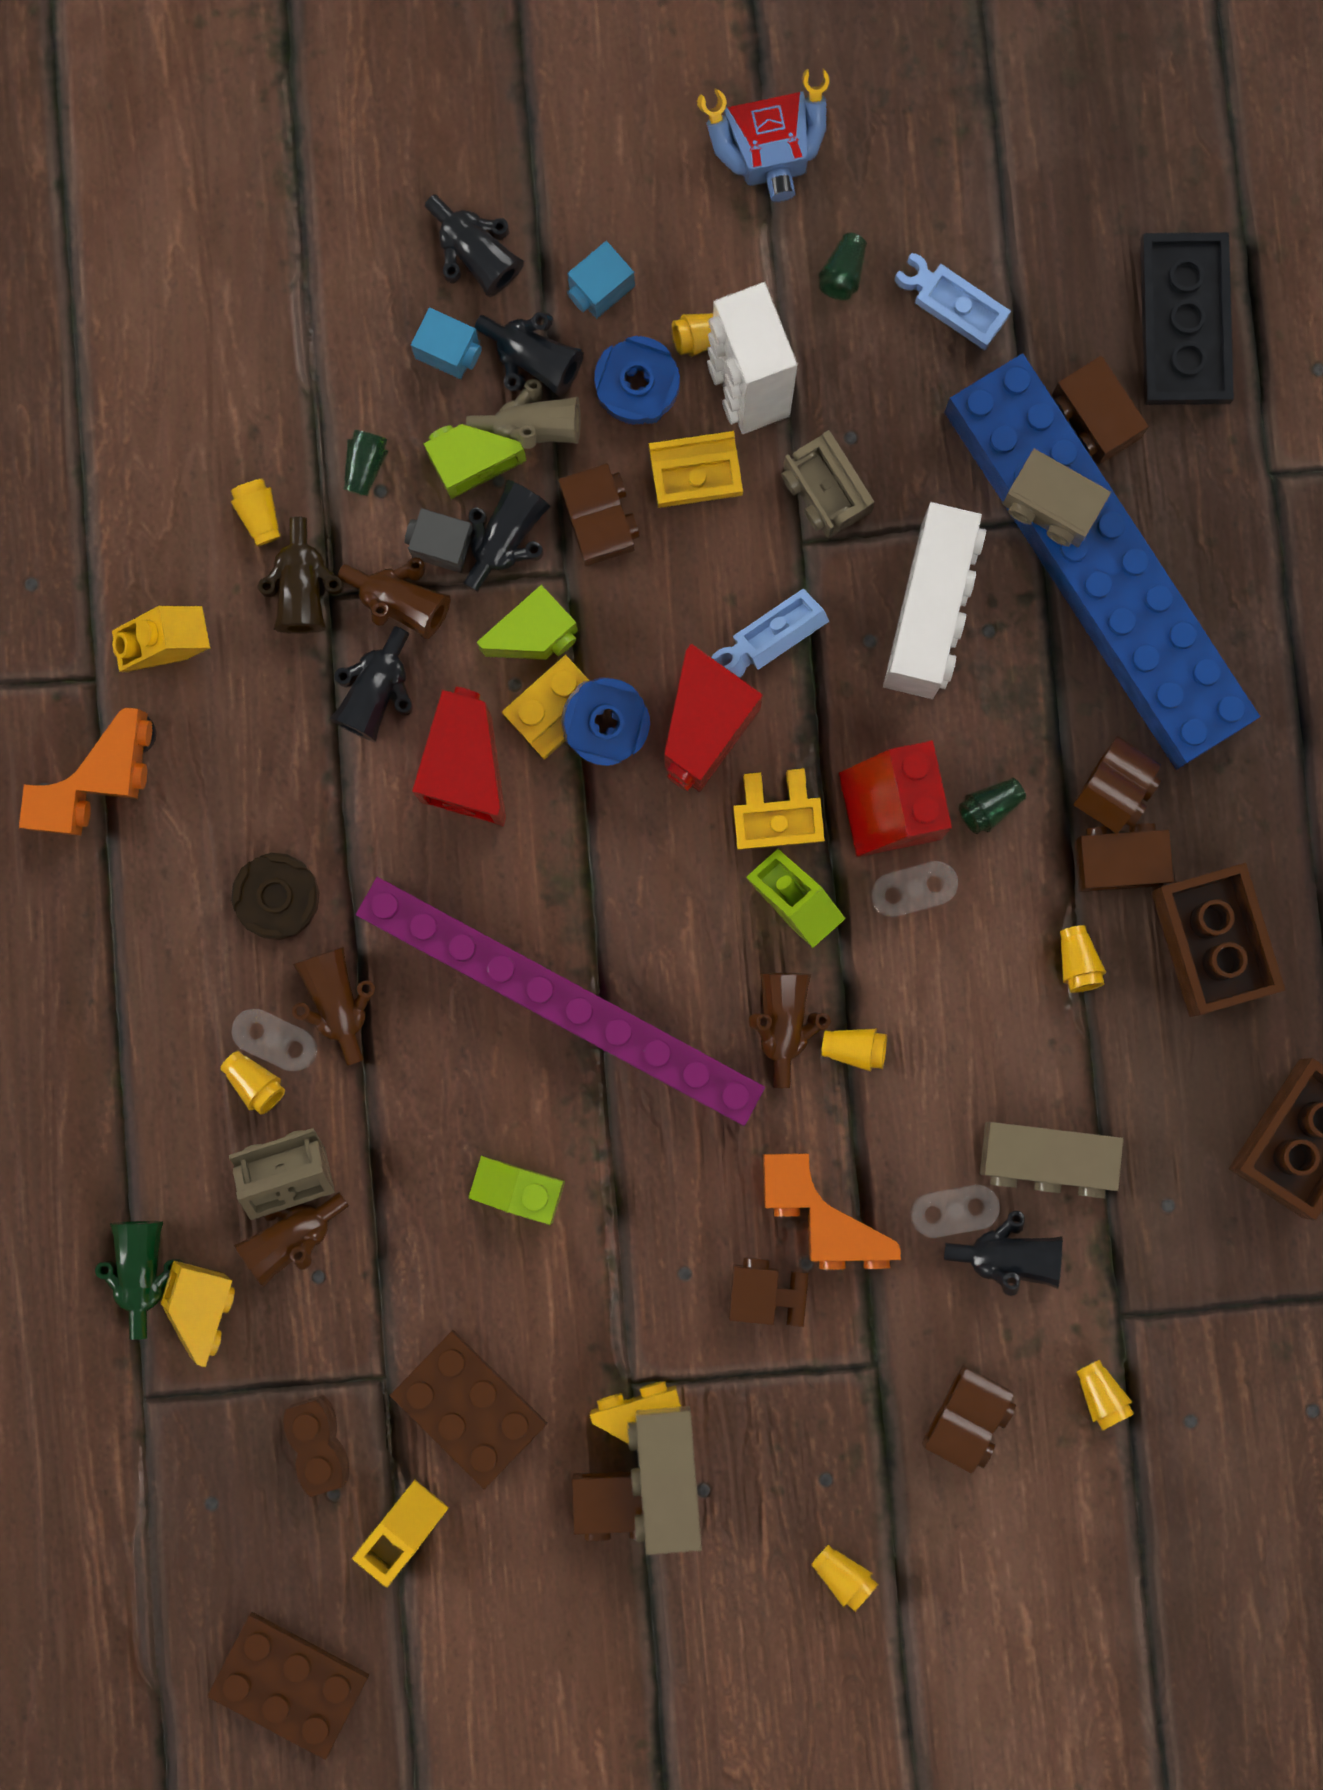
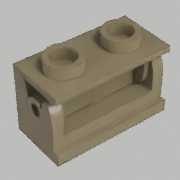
[781,430,875,539]
[1002,449,1111,547]
[229,1128,335,1220]

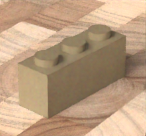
[980,1122,1124,1199]
[628,1406,702,1555]

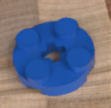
[594,336,680,424]
[561,677,650,766]

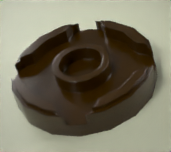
[231,853,320,940]

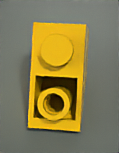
[112,606,210,672]
[160,1261,235,1367]
[590,1381,682,1444]
[352,1479,449,1588]

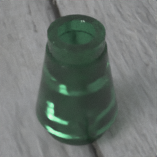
[819,233,867,301]
[343,430,389,496]
[959,777,1026,834]

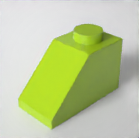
[423,424,527,499]
[477,585,578,660]
[746,849,845,948]
[469,1156,565,1225]

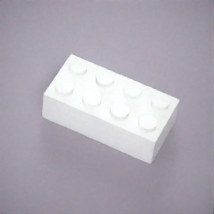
[707,282,798,435]
[883,502,986,699]

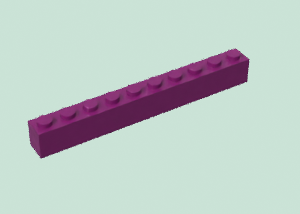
[356,877,766,1126]

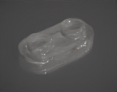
[871,861,958,918]
[232,1009,317,1071]
[910,1185,1000,1238]

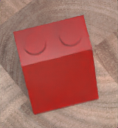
[664,643,763,792]
[412,687,506,827]
[838,740,952,858]

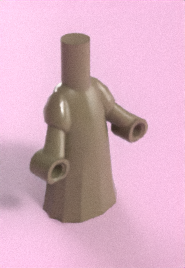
[466,379,580,449]

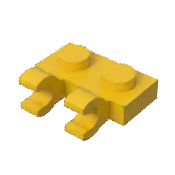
[733,768,825,850]

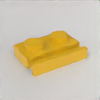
[649,431,743,508]
[501,654,590,760]

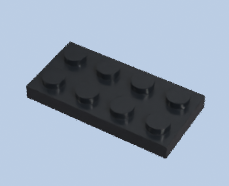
[1140,232,1234,405]

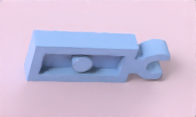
[895,253,1011,350]
[711,588,829,678]

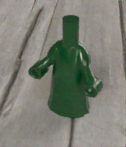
[95,1221,183,1340]

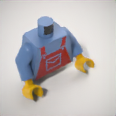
[697,68,830,202]

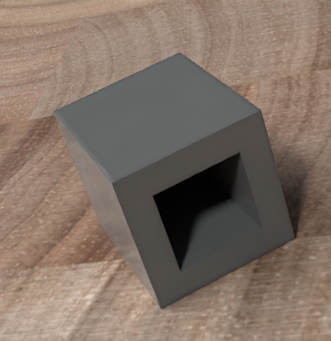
[405,508,474,573]

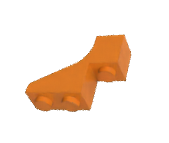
[19,708,152,836]
[763,1153,901,1270]

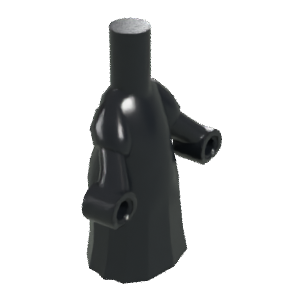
[424,194,525,297]
[474,312,584,397]
[463,479,551,592]
[329,626,413,742]
[944,1211,1063,1296]

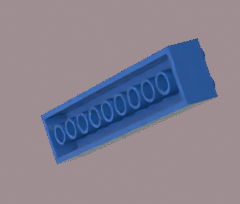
[944,353,1260,770]

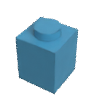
[567,241,635,319]
[411,307,482,379]

